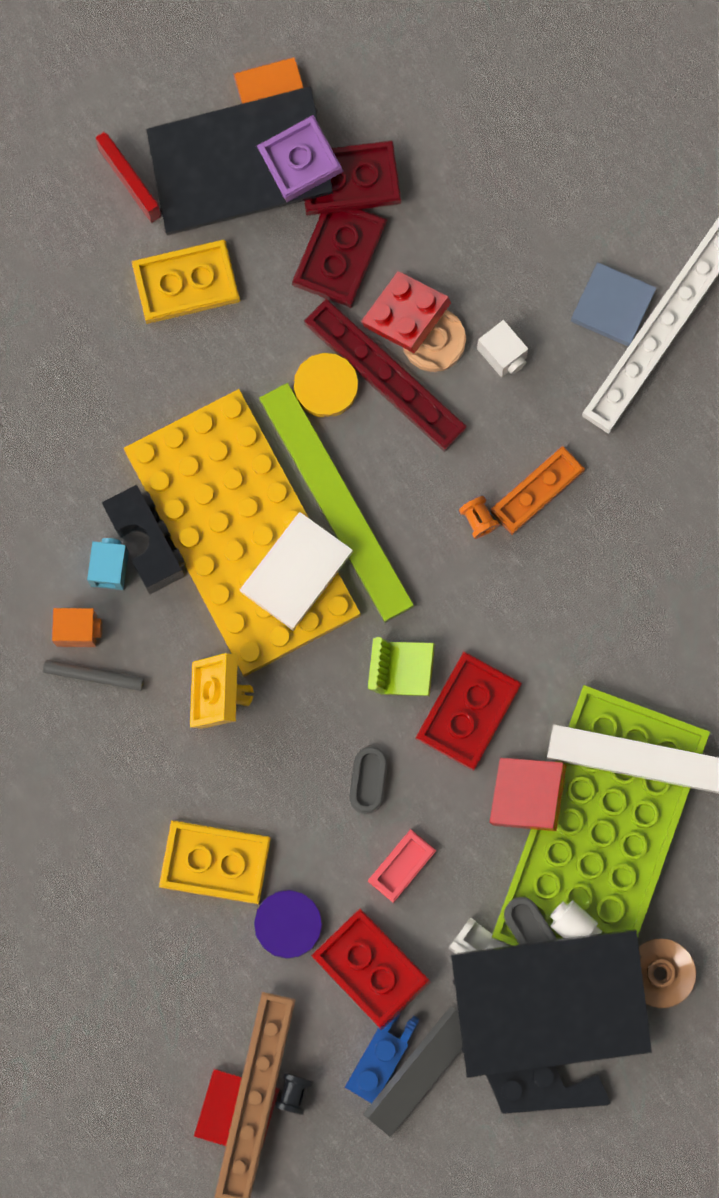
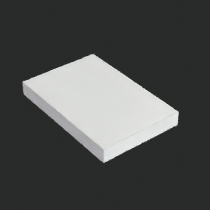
[240,512,353,631]

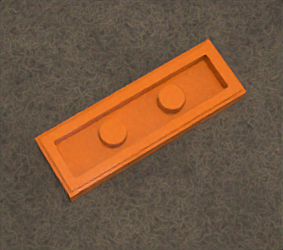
[490,446,585,535]

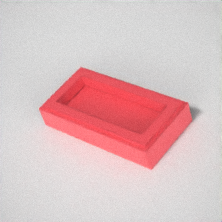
[367,829,436,904]

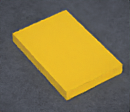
[131,239,240,324]
[159,820,271,905]

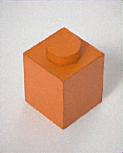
[52,608,102,647]

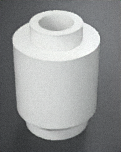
[550,901,602,939]

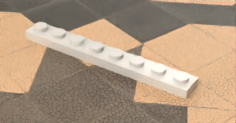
[582,217,719,434]

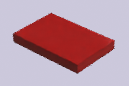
[415,651,522,771]
[311,909,431,1030]

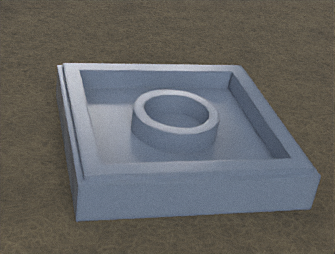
[571,262,656,347]

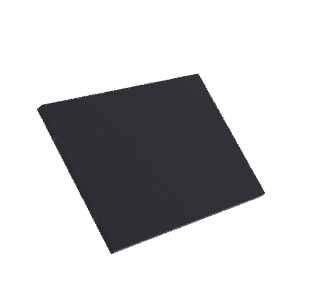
[146,86,333,235]
[451,929,652,1078]

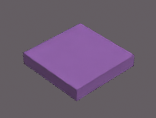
[257,115,343,202]

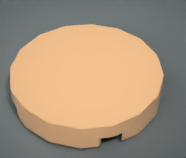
[403,310,466,372]

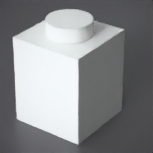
[477,320,528,378]

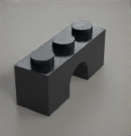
[102,485,186,595]

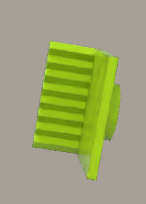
[368,637,435,696]

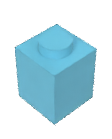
[87,538,129,590]

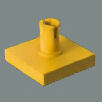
[190,653,254,729]

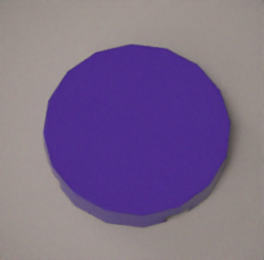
[254,890,322,959]

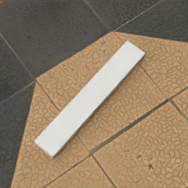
[547,725,719,794]

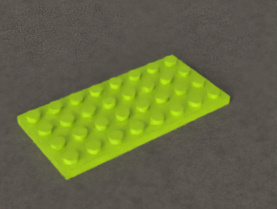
[491,685,710,946]

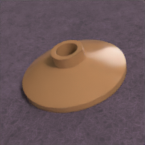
[639,939,696,1008]

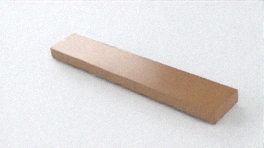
[214,992,296,1198]

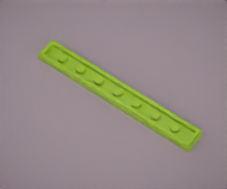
[259,382,414,623]

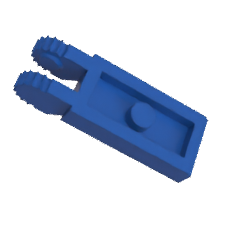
[344,1013,420,1103]

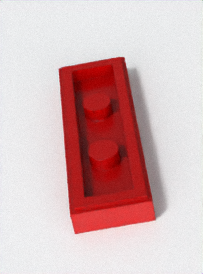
[95,132,161,223]

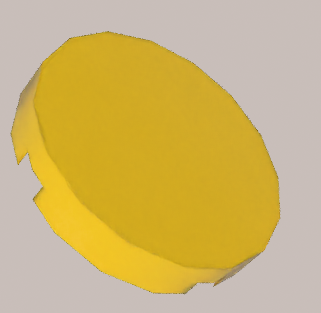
[294,353,358,418]

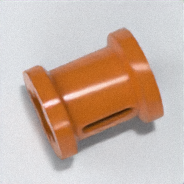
[459,496,500,539]

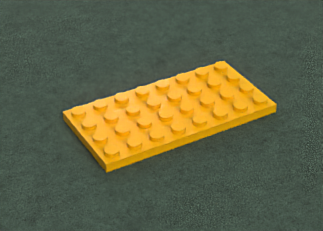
[123,389,361,677]

